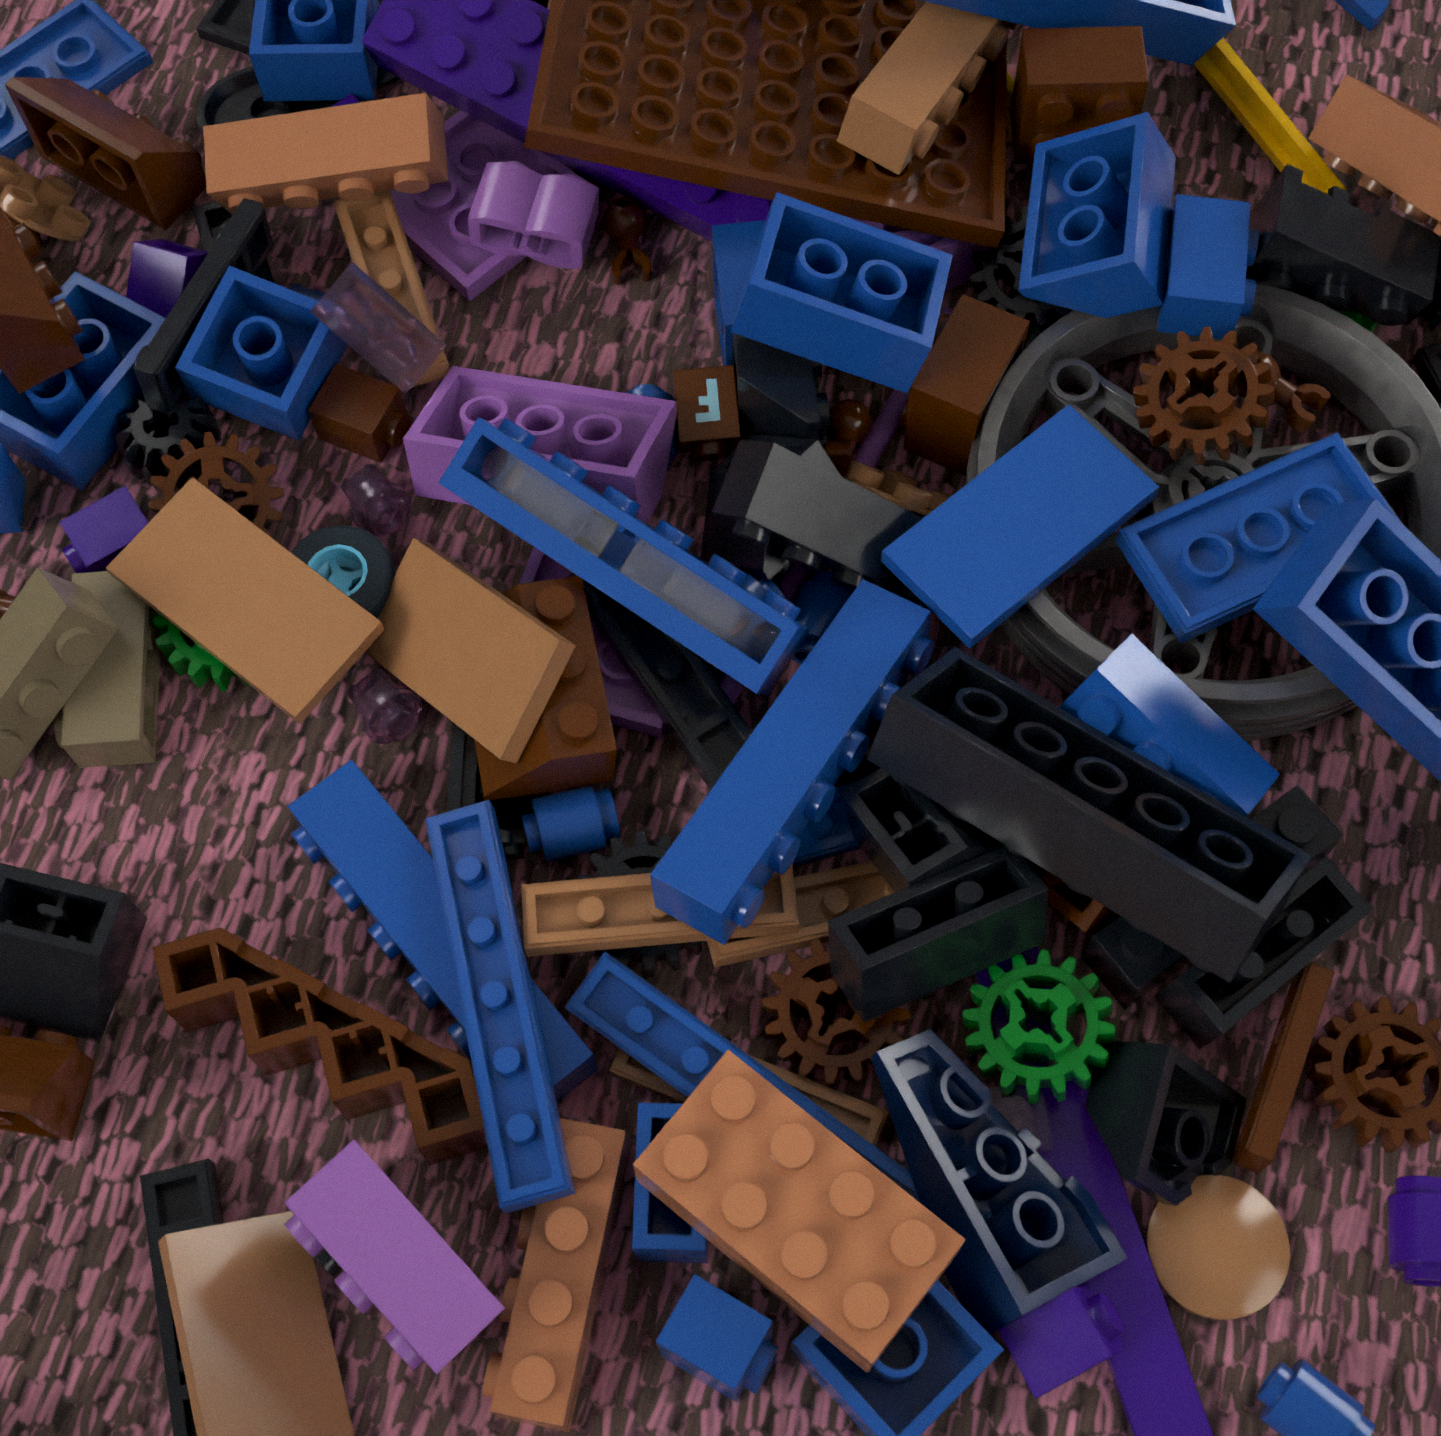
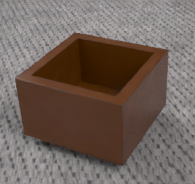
[1010,26,1149,164]
[899,294,1030,476]

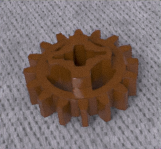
[1133,327,1275,465]
[148,432,285,538]
[762,938,911,1088]
[1307,997,1441,1153]

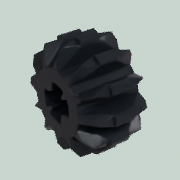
[115,389,222,490]

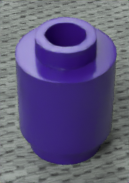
[1388,1175,1441,1287]

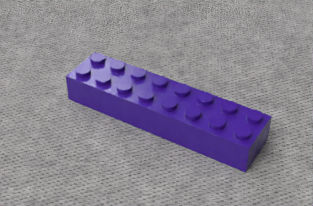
[361,0,773,242]

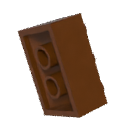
[4,77,206,230]
[0,207,85,394]
[474,576,617,801]
[0,1025,95,1141]

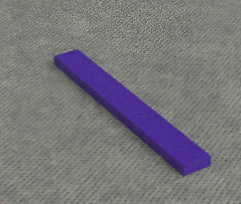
[974,946,1213,1436]

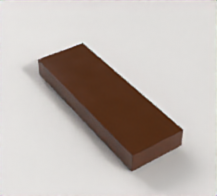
[1232,962,1334,1174]

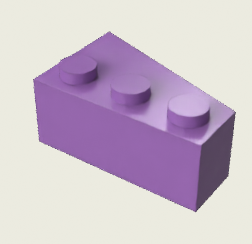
[284,1139,505,1374]

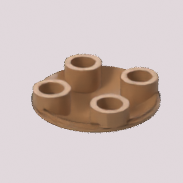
[0,155,90,241]
[844,461,952,518]
[1146,1175,1290,1320]

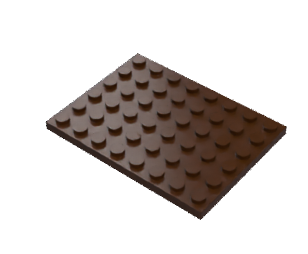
[524,0,1007,248]

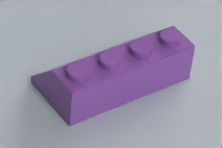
[403,366,677,523]

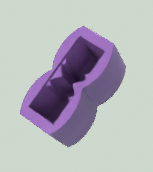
[468,161,599,269]

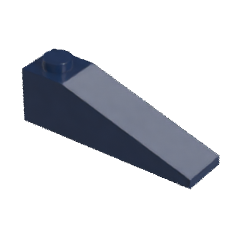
[871,1029,1128,1335]

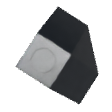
[1085,1041,1247,1206]

